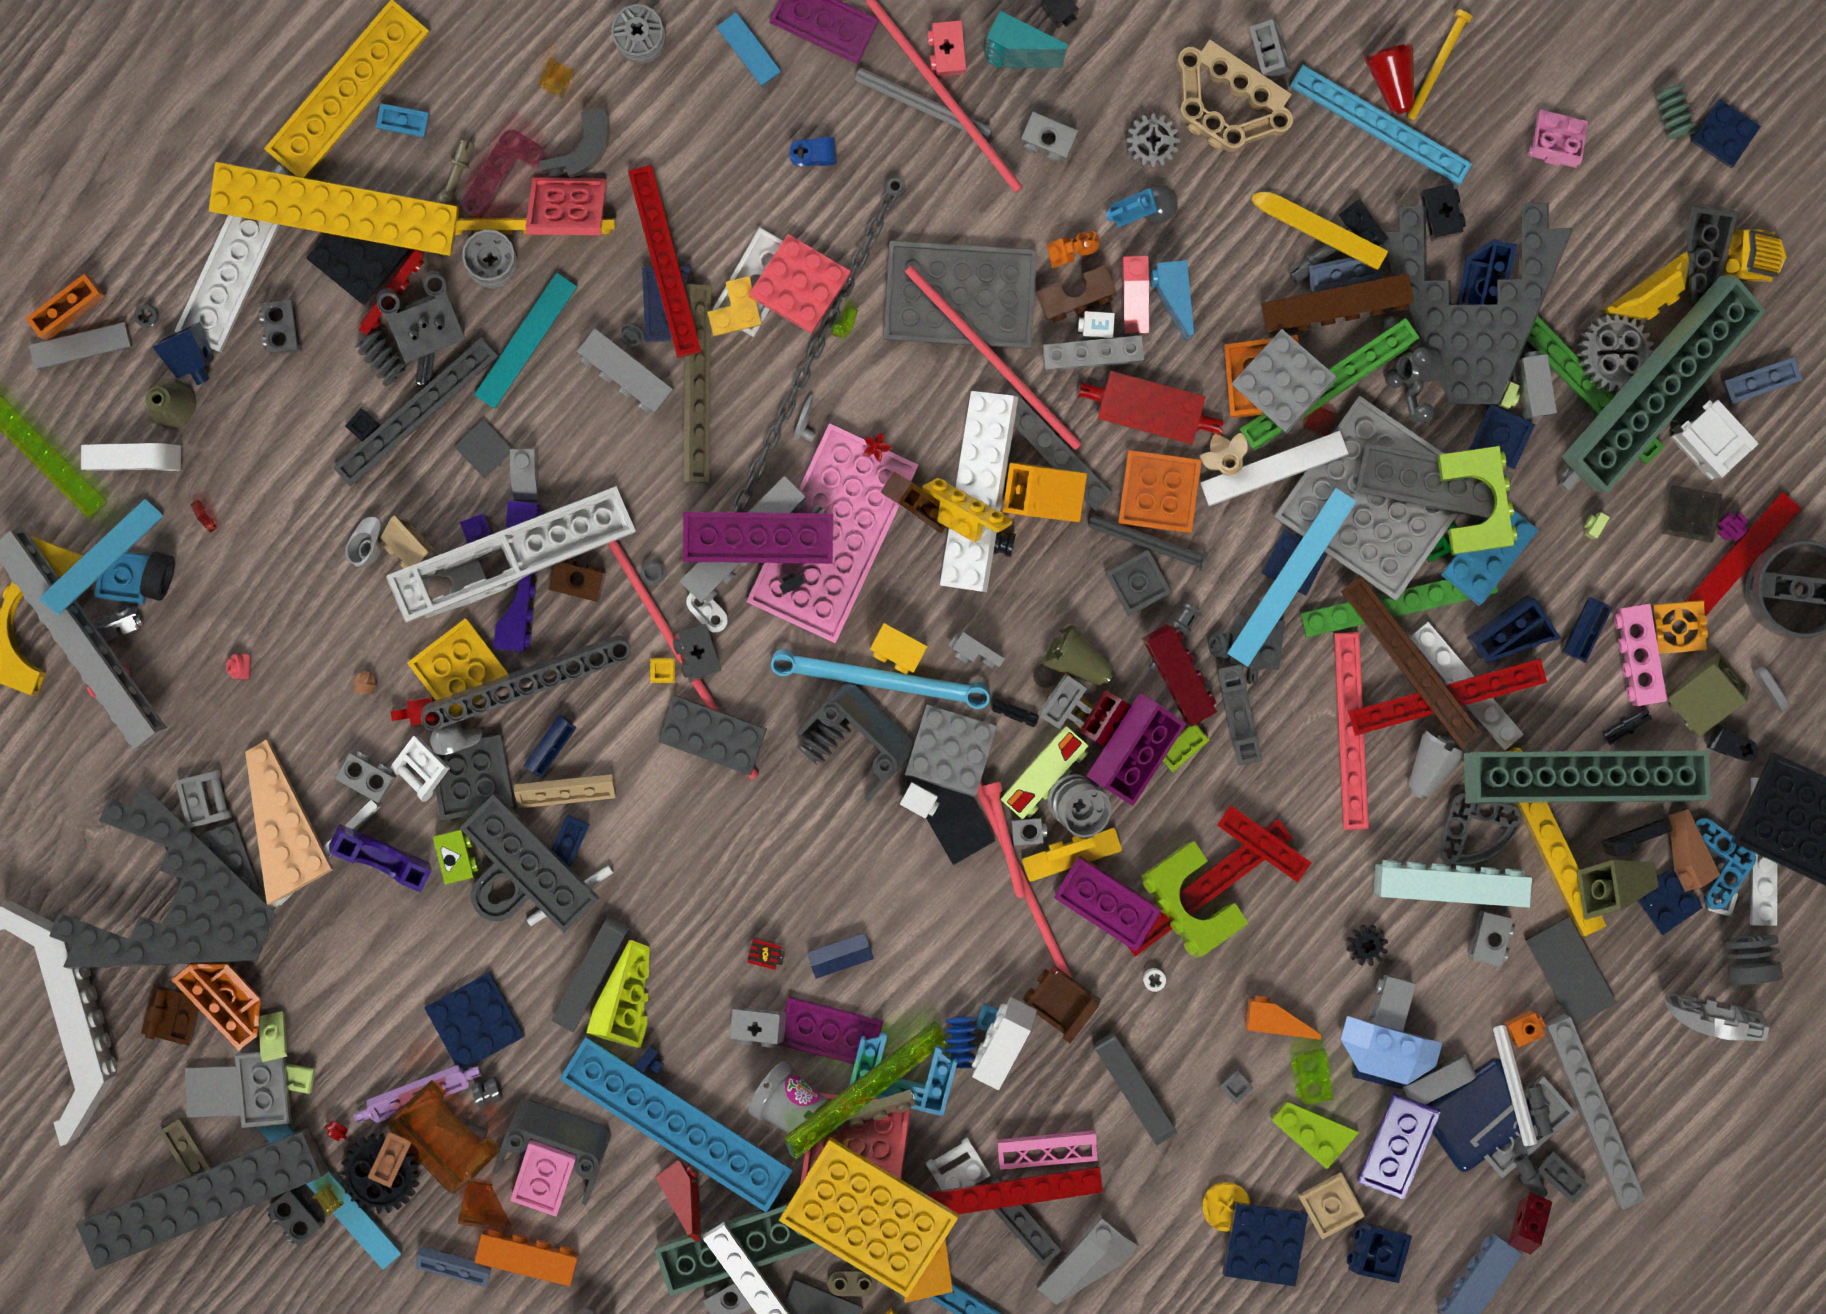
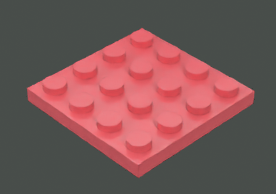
[800,1093,911,1185]

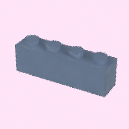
[1437,1233,1522,1314]

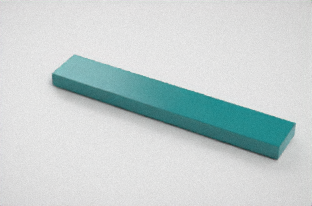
[474,273,578,409]

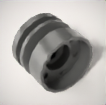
[1725,933,1783,985]

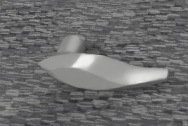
[794,395,816,442]

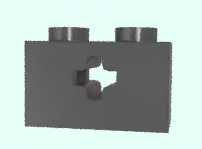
[673,624,722,683]

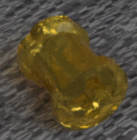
[312,1183,344,1217]

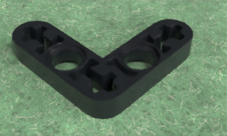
[1601,818,1673,857]

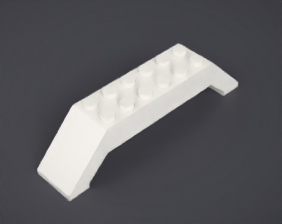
[0,901,118,1146]

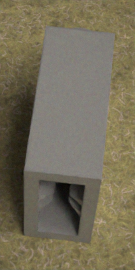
[1515,351,1557,420]

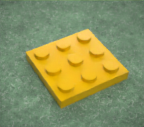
[407,618,509,713]

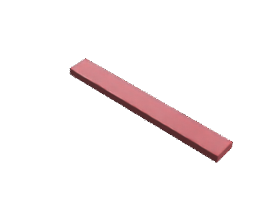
[1334,632,1369,830]

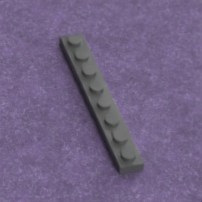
[333,338,498,486]

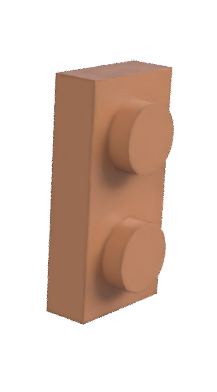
[368,1131,412,1188]

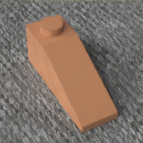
[1668,809,1720,892]

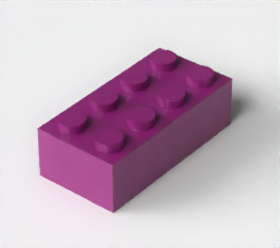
[1087,693,1187,806]

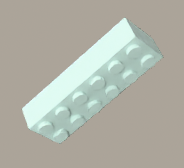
[1374,860,1532,908]

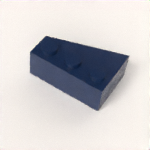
[1466,595,1562,662]

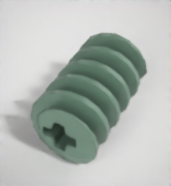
[1655,84,1697,139]

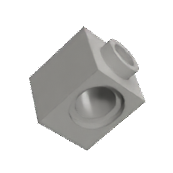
[1011,817,1047,846]

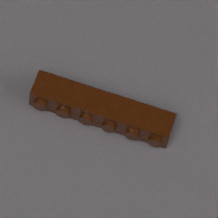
[1261,273,1414,336]

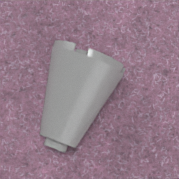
[1408,728,1469,799]

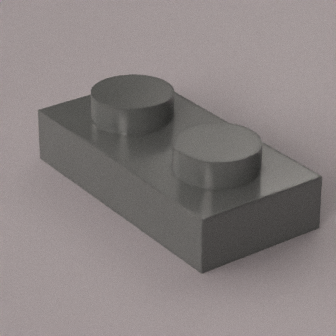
[1535,1150,1590,1203]

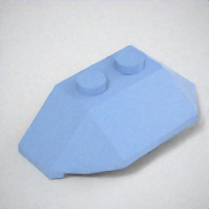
[1340,1016,1442,1085]

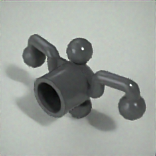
[1380,314,1444,423]

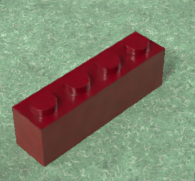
[1141,624,1217,727]

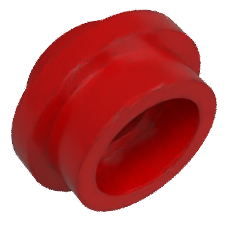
[324,1120,348,1142]

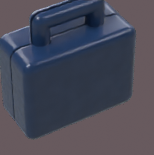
[1426,1059,1535,1172]

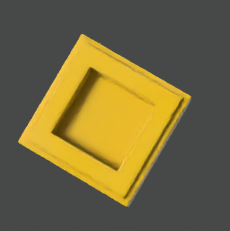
[650,658,676,683]

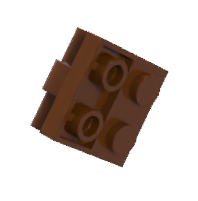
[141,985,199,1046]

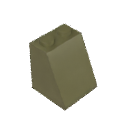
[1667,651,1750,736]
[1577,860,1659,920]

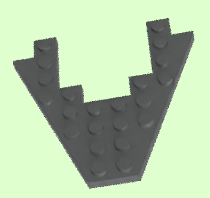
[1381,203,1572,404]
[49,785,276,969]

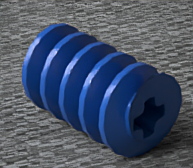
[944,1016,977,1068]

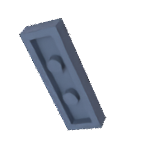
[1309,257,1383,292]
[1723,357,1802,405]
[416,1247,491,1287]

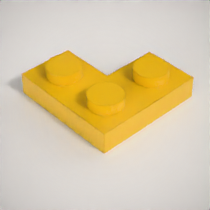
[708,276,762,337]

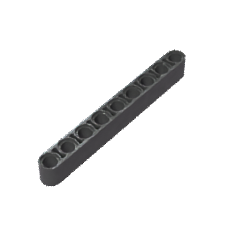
[421,635,631,730]

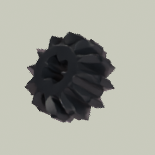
[1346,924,1388,966]

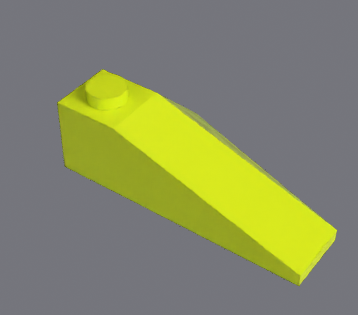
[587,940,650,1048]

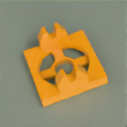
[1652,600,1708,654]

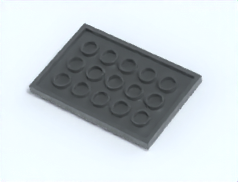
[884,241,1037,349]

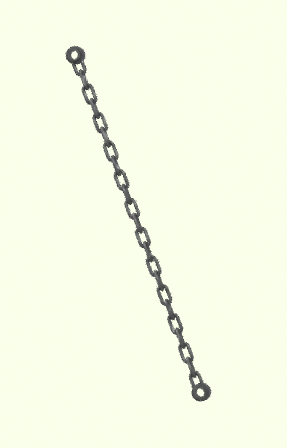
[734,177,905,512]

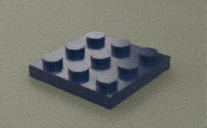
[424,972,525,1070]
[1222,1202,1308,1287]

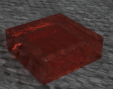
[1304,407,1337,436]

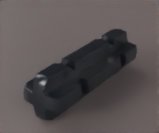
[992,699,1039,727]

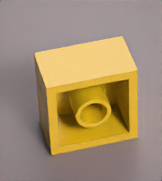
[870,623,927,675]

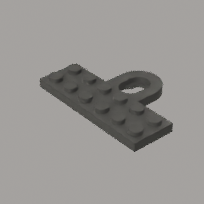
[460,793,600,933]

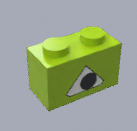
[433,829,479,885]

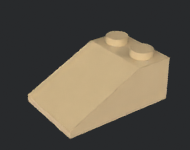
[381,515,440,569]

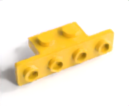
[923,478,1013,543]
[1022,828,1122,882]

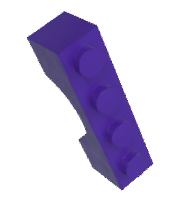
[329,824,432,893]

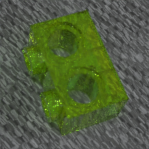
[1291,1048,1334,1105]

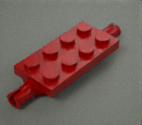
[1078,371,1224,445]

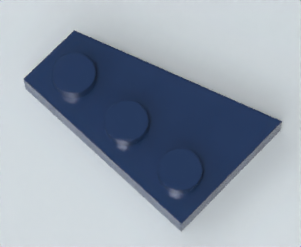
[642,266,692,343]

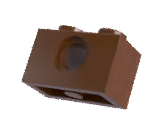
[548,559,606,602]

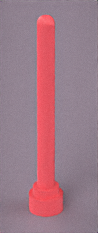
[982,781,1025,898]

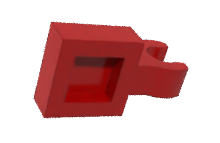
[390,697,436,726]

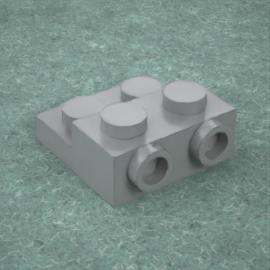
[948,632,1005,669]

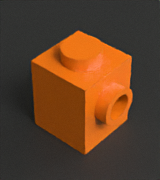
[1504,1010,1546,1048]

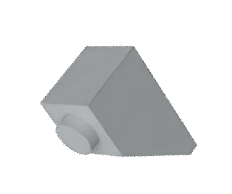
[510,449,539,500]

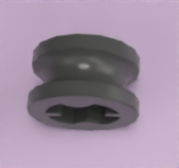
[134,305,159,327]

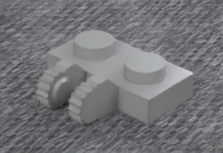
[1037,674,1093,729]

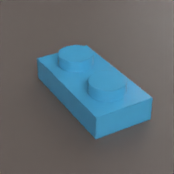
[376,103,430,139]

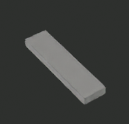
[29,322,132,370]

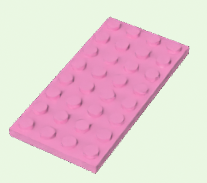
[746,423,919,643]

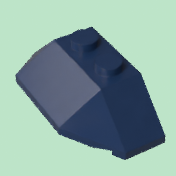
[1456,239,1519,305]

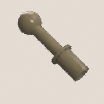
[437,140,475,205]

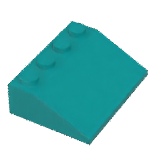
[985,11,1068,68]

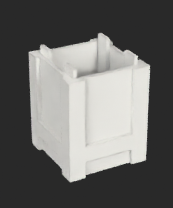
[1670,400,1759,480]

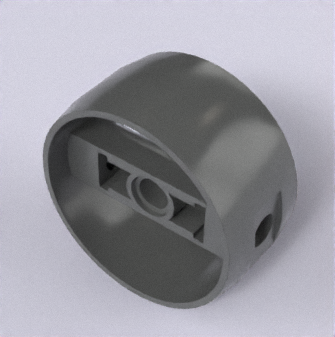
[1745,539,1826,639]

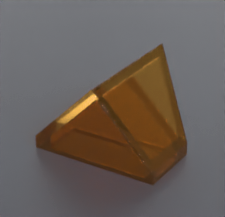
[458,1181,511,1228]

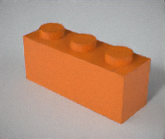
[25,274,107,341]

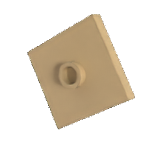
[1298,1172,1366,1240]

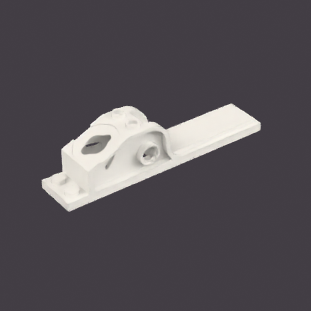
[386,486,636,623]

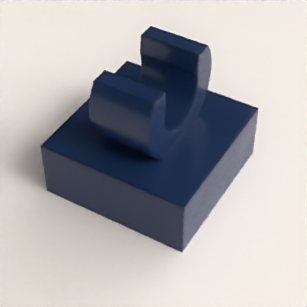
[635,1044,664,1073]

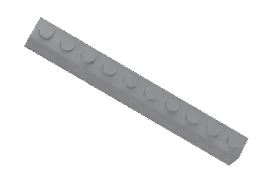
[0,528,167,749]

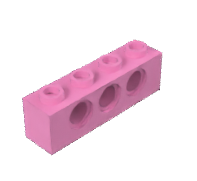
[1614,604,1667,706]

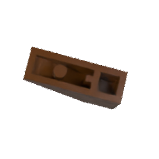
[881,472,946,533]

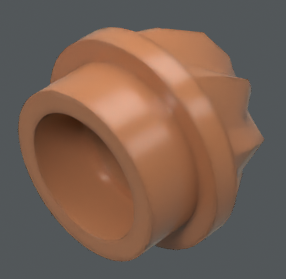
[352,671,377,694]

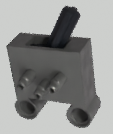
[376,270,466,385]

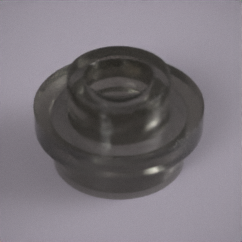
[1033,663,1058,688]

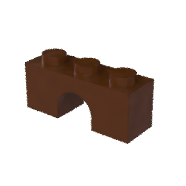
[1036,265,1117,323]

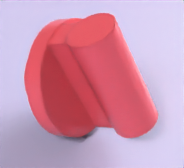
[226,654,251,679]

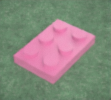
[510,1139,577,1217]

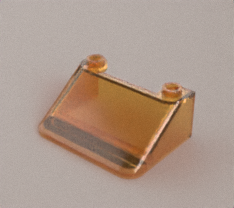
[387,1080,500,1194]

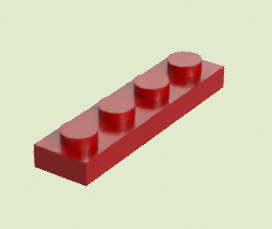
[357,249,424,335]
[1216,805,1312,883]

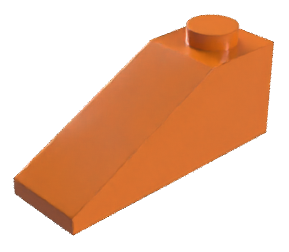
[1245,995,1321,1040]

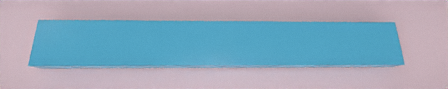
[1290,65,1472,186]
[1227,488,1357,667]
[256,1124,402,1270]

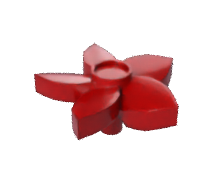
[863,433,892,462]

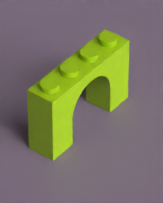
[1437,446,1517,555]
[1141,841,1248,958]

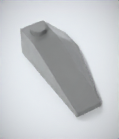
[1037,1213,1138,1305]

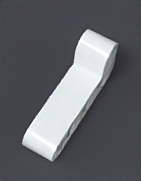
[81,443,181,471]

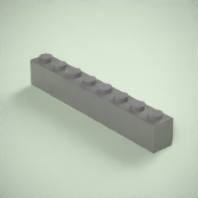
[1544,1014,1646,1210]

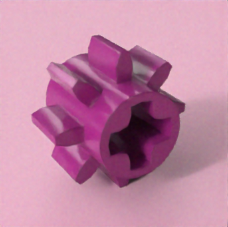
[1717,511,1749,542]

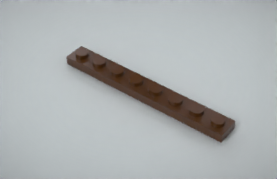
[1341,577,1482,750]

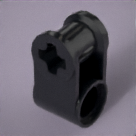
[1706,724,1758,761]

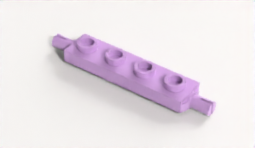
[354,1065,482,1124]

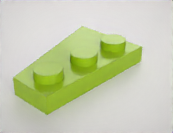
[1271,1101,1359,1169]

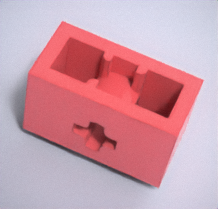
[928,20,966,77]

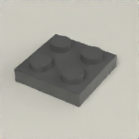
[1105,550,1172,616]

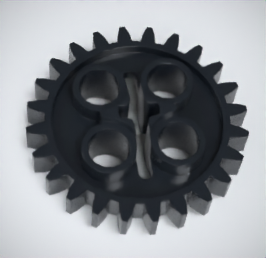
[340,1133,421,1214]

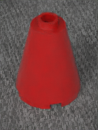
[1364,43,1414,115]

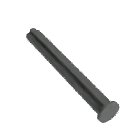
[1088,515,1208,571]

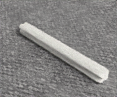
[1493,1025,1537,1147]

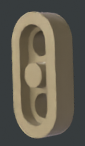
[828,1270,877,1296]

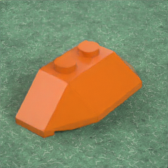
[171,962,261,1051]

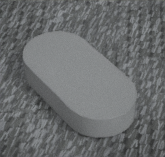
[1753,666,1789,712]

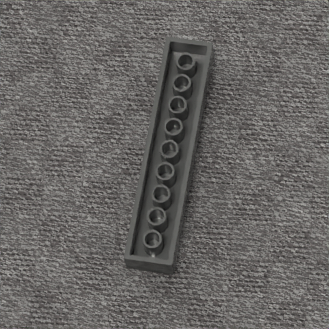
[76,1127,328,1270]

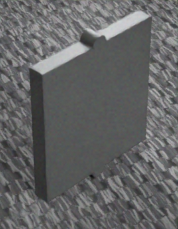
[454,419,512,478]

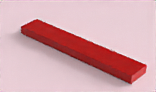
[1684,492,1801,616]

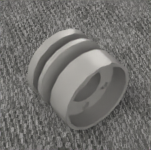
[611,4,667,64]
[462,229,518,289]
[1047,774,1112,838]

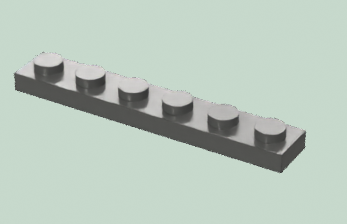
[1004,388,1113,511]

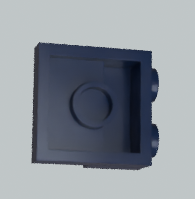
[1347,1222,1412,1283]

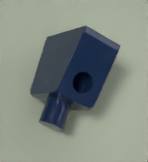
[152,322,214,385]

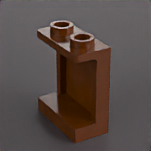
[1023,965,1101,1044]

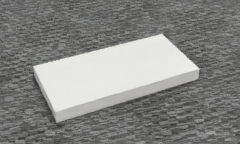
[712,227,783,337]

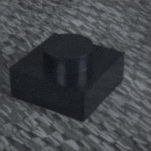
[779,572,806,595]

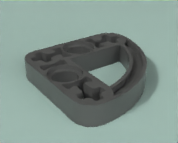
[1438,793,1522,865]

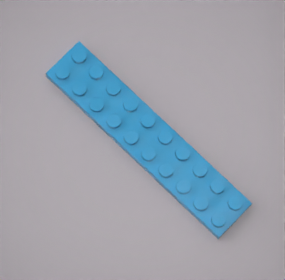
[560,1037,794,1213]

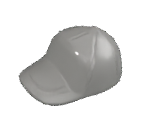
[345,517,382,567]
[430,722,483,755]

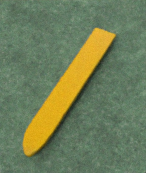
[1251,192,1388,270]

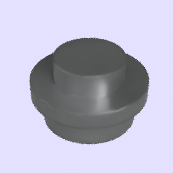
[640,561,665,586]

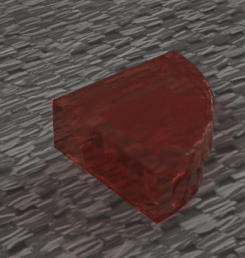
[190,499,217,533]

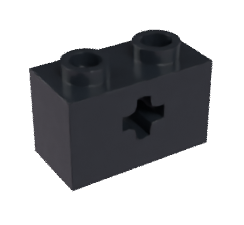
[1420,183,1466,241]

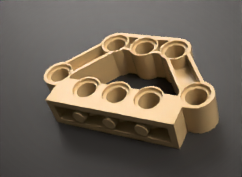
[1176,40,1293,152]

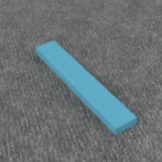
[39,499,163,616]

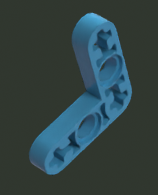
[1695,818,1756,910]

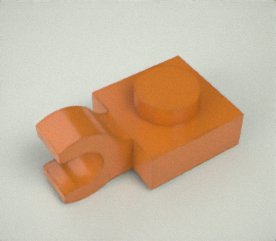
[1047,237,1085,268]

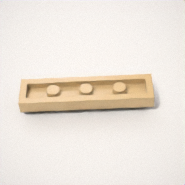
[514,774,616,808]

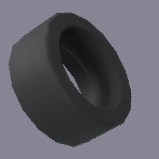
[140,551,175,601]

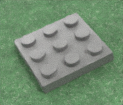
[1231,329,1337,434]
[905,705,997,797]

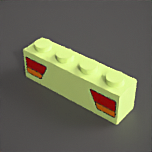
[1000,726,1088,819]

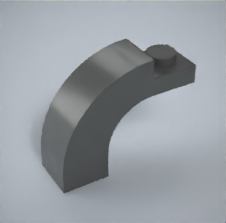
[540,107,610,178]

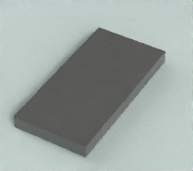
[1525,916,1616,1026]

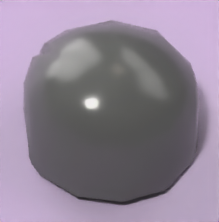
[1144,186,1178,224]

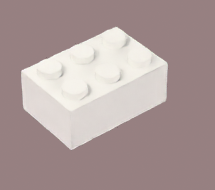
[971,997,1037,1090]

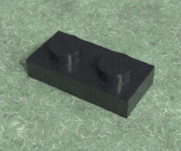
[1339,199,1389,246]

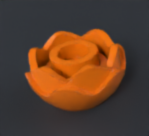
[1071,230,1100,256]

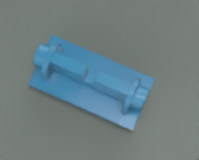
[1106,188,1158,228]

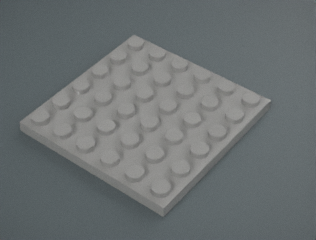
[1274,396,1458,601]

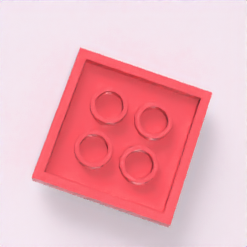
[526,178,607,236]
[749,234,851,334]

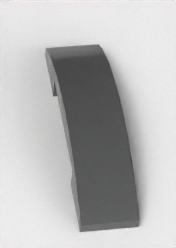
[1217,664,1263,766]

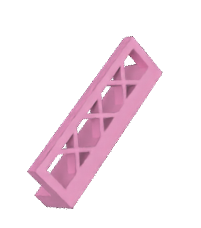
[997,1130,1098,1170]

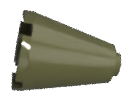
[145,379,196,428]
[1043,623,1114,686]

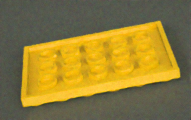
[779,1137,959,1298]

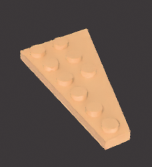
[245,740,334,905]

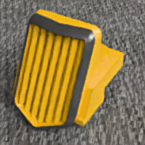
[1723,230,1787,282]

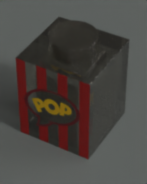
[747,937,786,970]

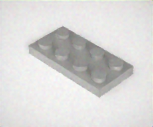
[1470,1075,1576,1178]

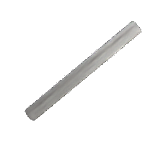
[855,68,992,140]

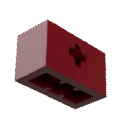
[1080,690,1131,747]
[1508,1192,1553,1255]

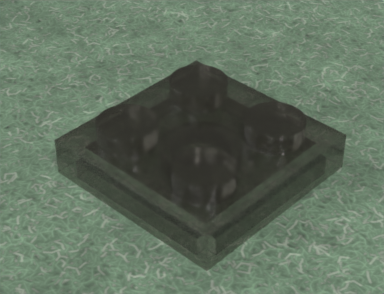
[1662,485,1722,543]

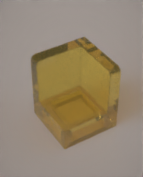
[537,57,574,98]

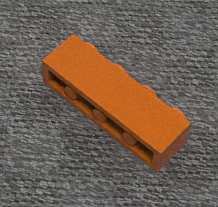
[474,1228,580,1287]

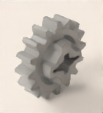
[1126,114,1180,169]

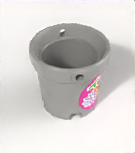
[748,1061,830,1141]

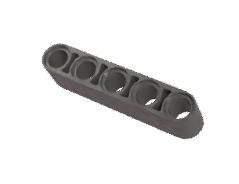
[551,915,630,1032]
[1092,1031,1177,1146]

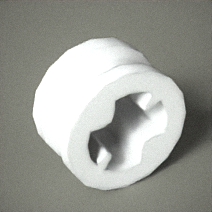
[1143,968,1166,992]

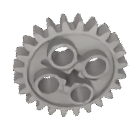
[1577,314,1655,394]

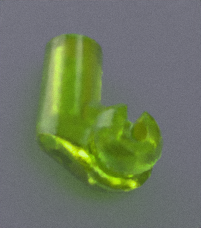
[831,307,858,339]

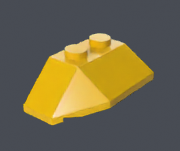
[1602,252,1689,321]

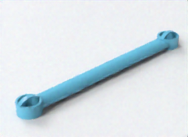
[771,649,990,709]

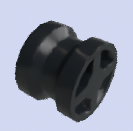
[993,531,1016,557]

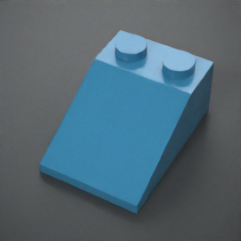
[1150,260,1194,340]

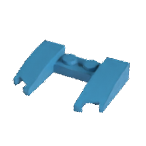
[848,1032,958,1116]

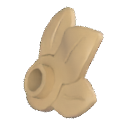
[1200,433,1248,476]

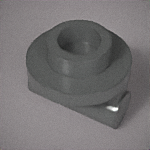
[1208,632,1233,658]

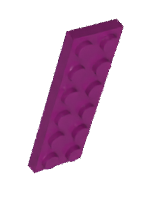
[683,512,833,564]

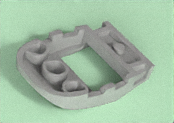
[1664,994,1770,1041]

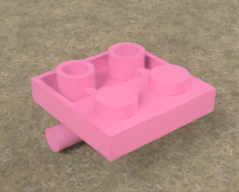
[1528,109,1588,168]

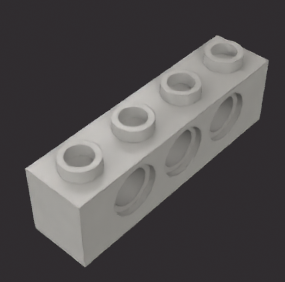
[1042,335,1144,372]

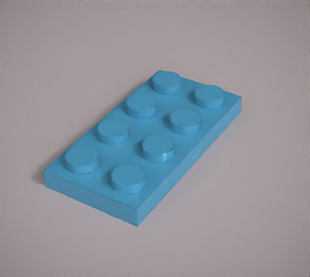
[1441,509,1538,606]

